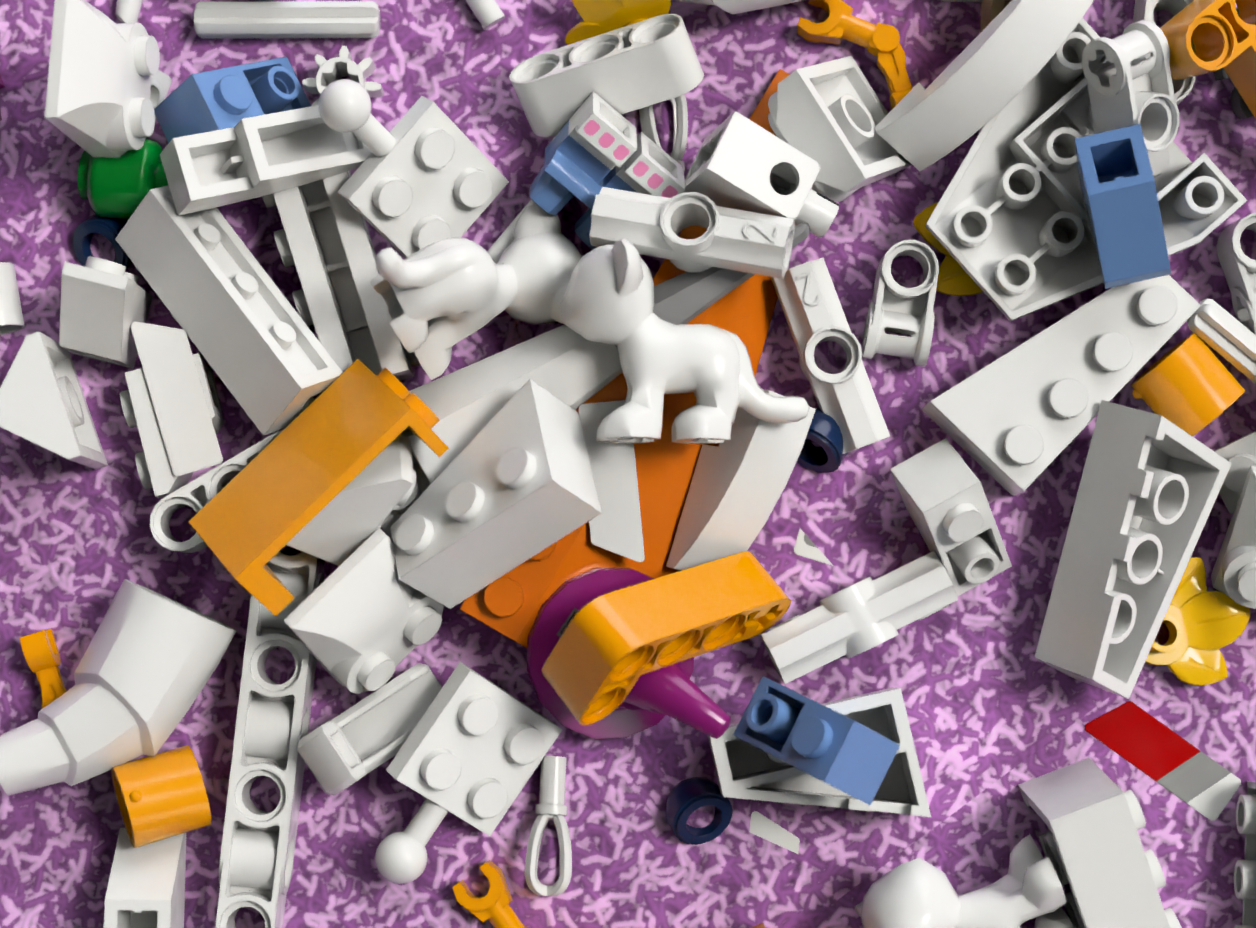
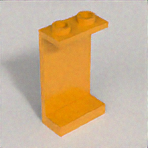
[188,359,449,617]

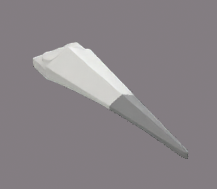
[381,223,810,540]

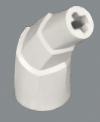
[0,579,236,796]

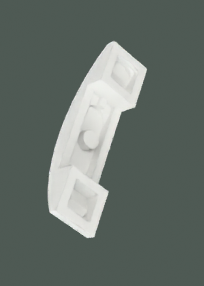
[874,0,1094,171]

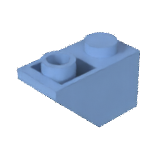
[154,56,311,143]
[1075,124,1171,289]
[733,676,900,805]

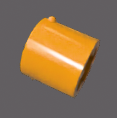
[1131,333,1246,437]
[111,745,211,848]

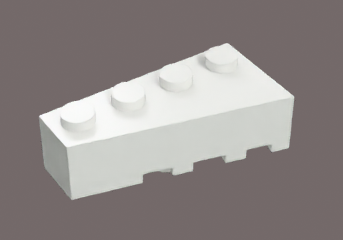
[921,275,1201,496]
[1034,400,1232,699]
[1018,758,1181,928]

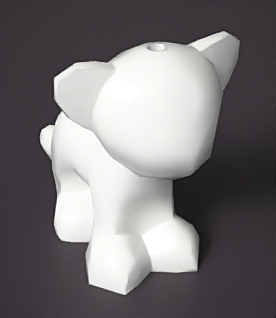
[370,203,582,380]
[561,239,810,444]
[855,834,1074,928]

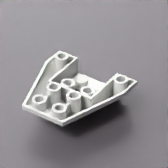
[925,18,1247,322]

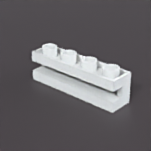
[262,171,414,381]
[115,185,343,436]

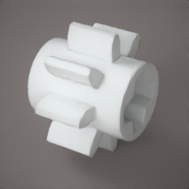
[302,46,384,106]

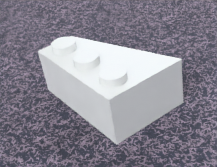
[390,379,602,609]
[707,687,931,817]

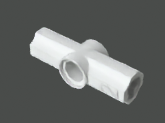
[589,187,795,279]
[771,258,890,454]
[760,551,958,684]

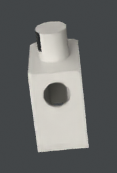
[684,111,839,238]

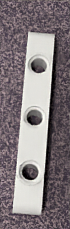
[216,549,325,928]

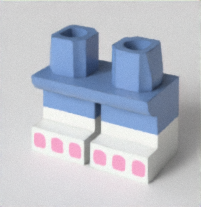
[530,91,685,249]

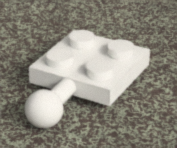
[318,79,509,259]
[375,662,562,884]

